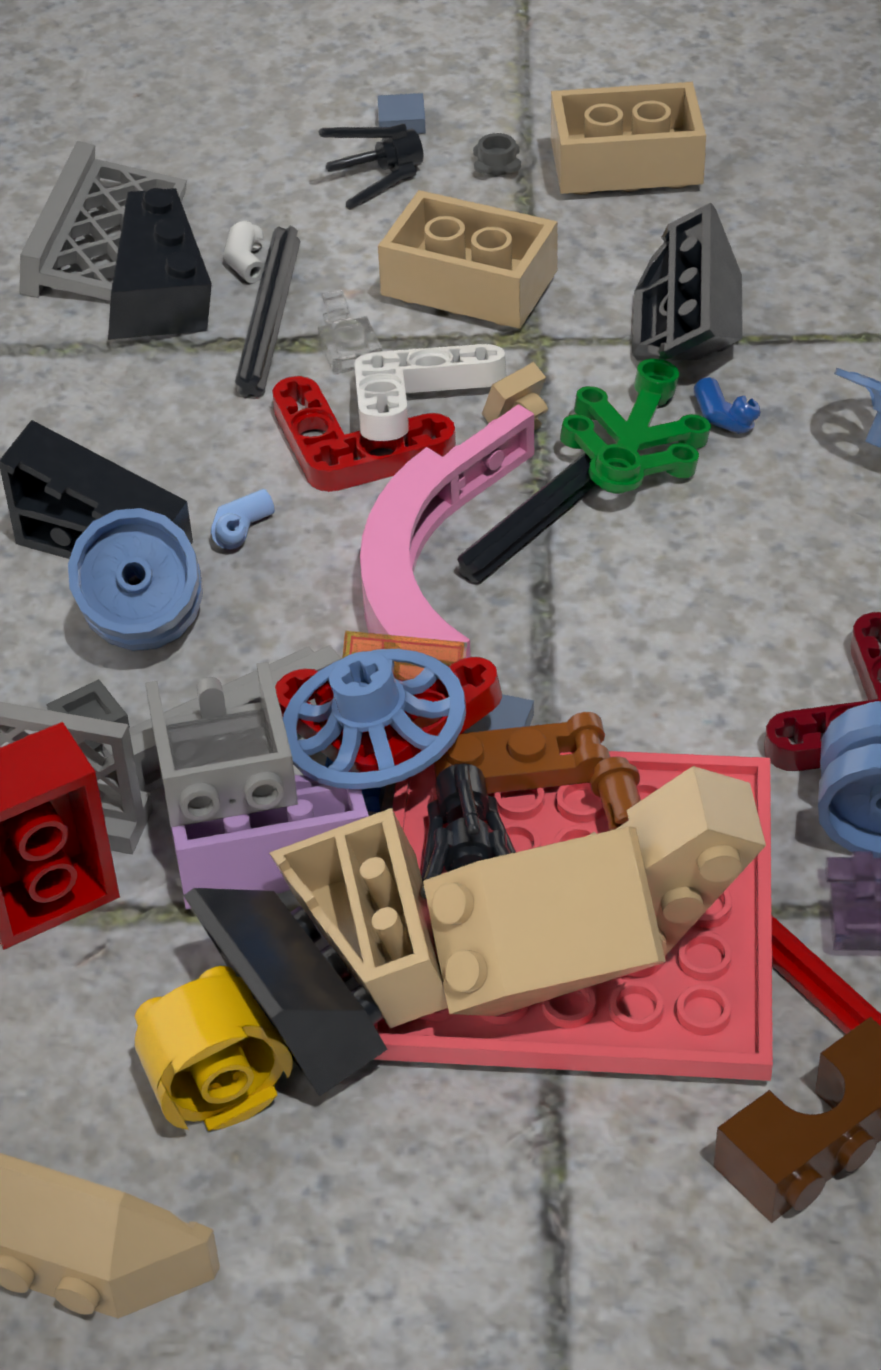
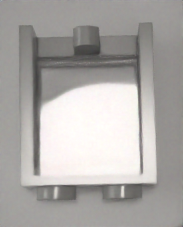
[145,661,298,827]

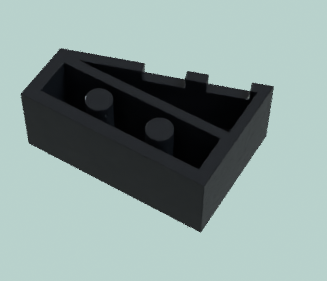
[108,188,212,340]

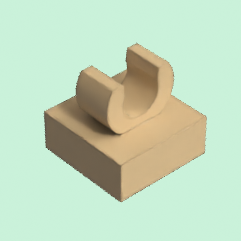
[482,362,548,431]

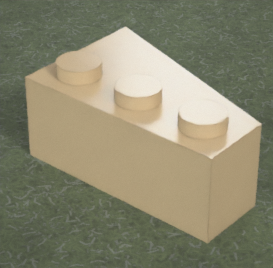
[588,766,766,956]
[269,808,448,1028]

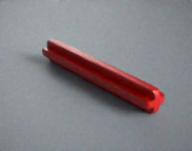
[772,916,881,1034]

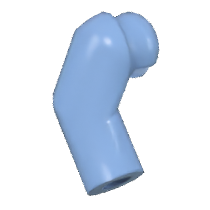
[210,488,275,550]

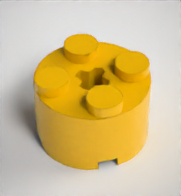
[134,966,293,1131]

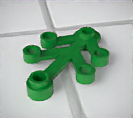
[560,359,711,494]

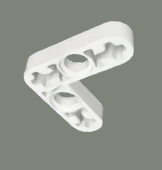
[354,344,506,441]

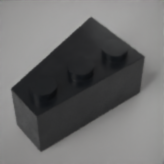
[0,420,193,559]

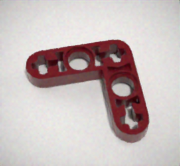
[764,612,881,771]

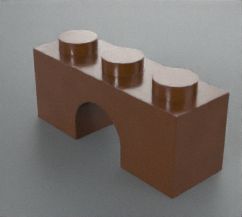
[714,1017,881,1223]

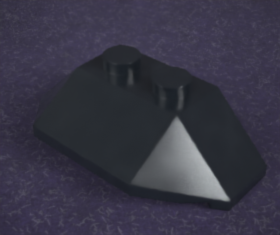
[632,203,742,361]

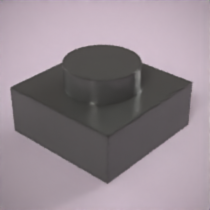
[46,679,130,749]

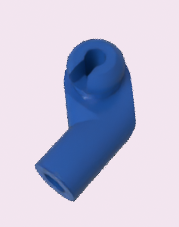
[694,377,761,434]

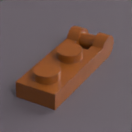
[433,712,610,794]

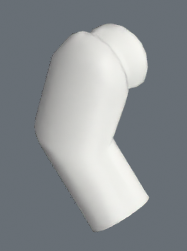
[223,220,264,283]

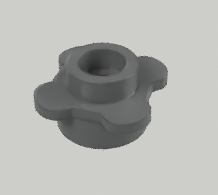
[473,133,521,176]

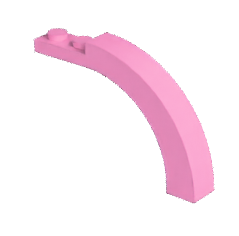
[360,404,534,681]

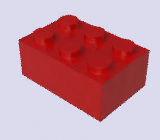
[0,721,120,950]

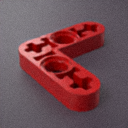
[272,376,456,492]
[275,657,502,773]

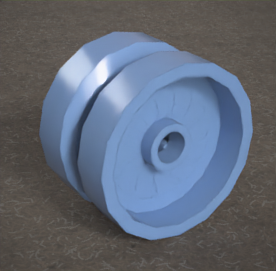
[68,508,203,651]
[818,701,881,859]

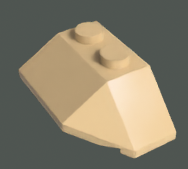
[0,1153,220,1319]

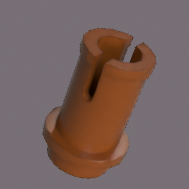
[590,756,641,831]

